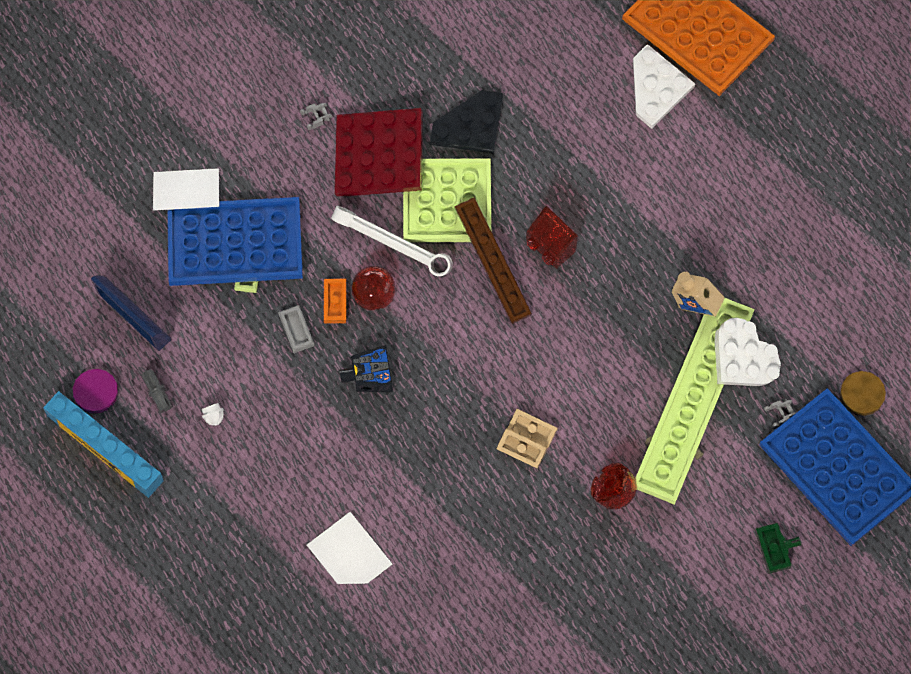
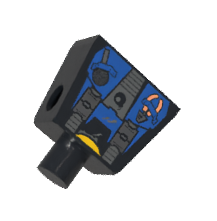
[339,345,393,392]

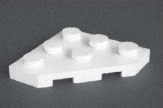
[633,44,695,129]

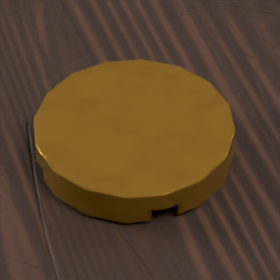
[840,371,886,416]

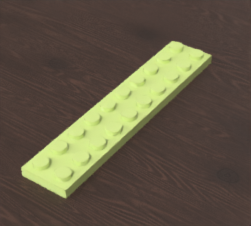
[632,298,755,505]

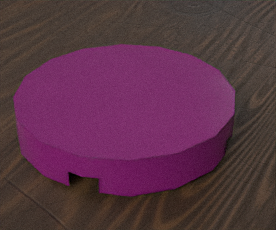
[73,369,118,414]

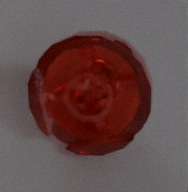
[352,266,395,310]
[591,463,637,510]

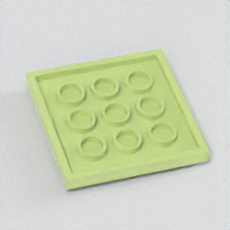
[403,159,491,242]

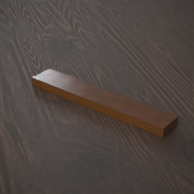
[454,197,532,324]

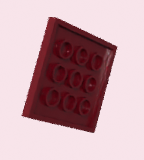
[335,108,423,196]

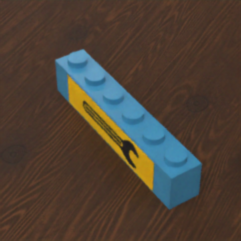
[43,391,164,498]

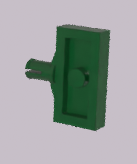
[755,523,801,574]

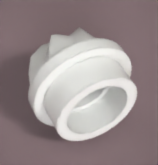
[202,403,224,426]

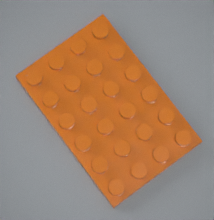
[622,0,775,96]

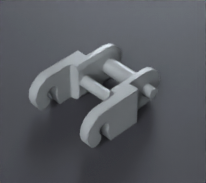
[300,103,333,130]
[764,399,797,428]

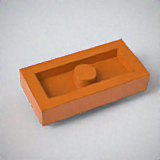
[324,279,346,324]

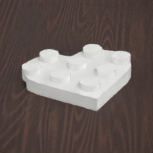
[715,318,781,386]

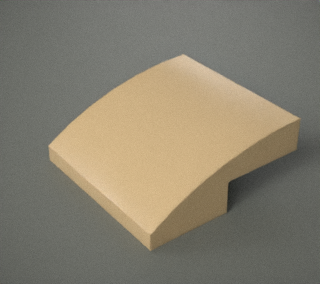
[497,409,558,469]

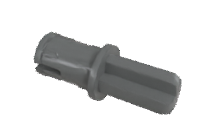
[142,369,173,413]

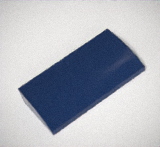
[91,275,172,351]

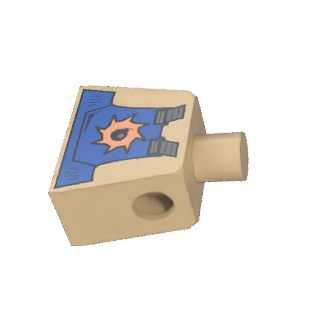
[672,272,725,317]

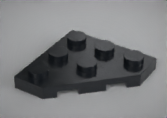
[430,90,503,154]

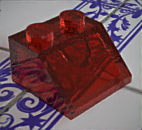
[526,206,578,269]

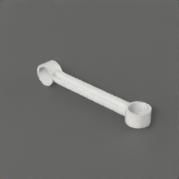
[331,206,453,276]

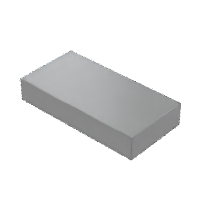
[278,305,314,353]

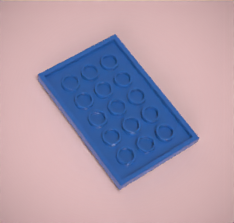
[168,197,303,286]
[759,388,911,546]

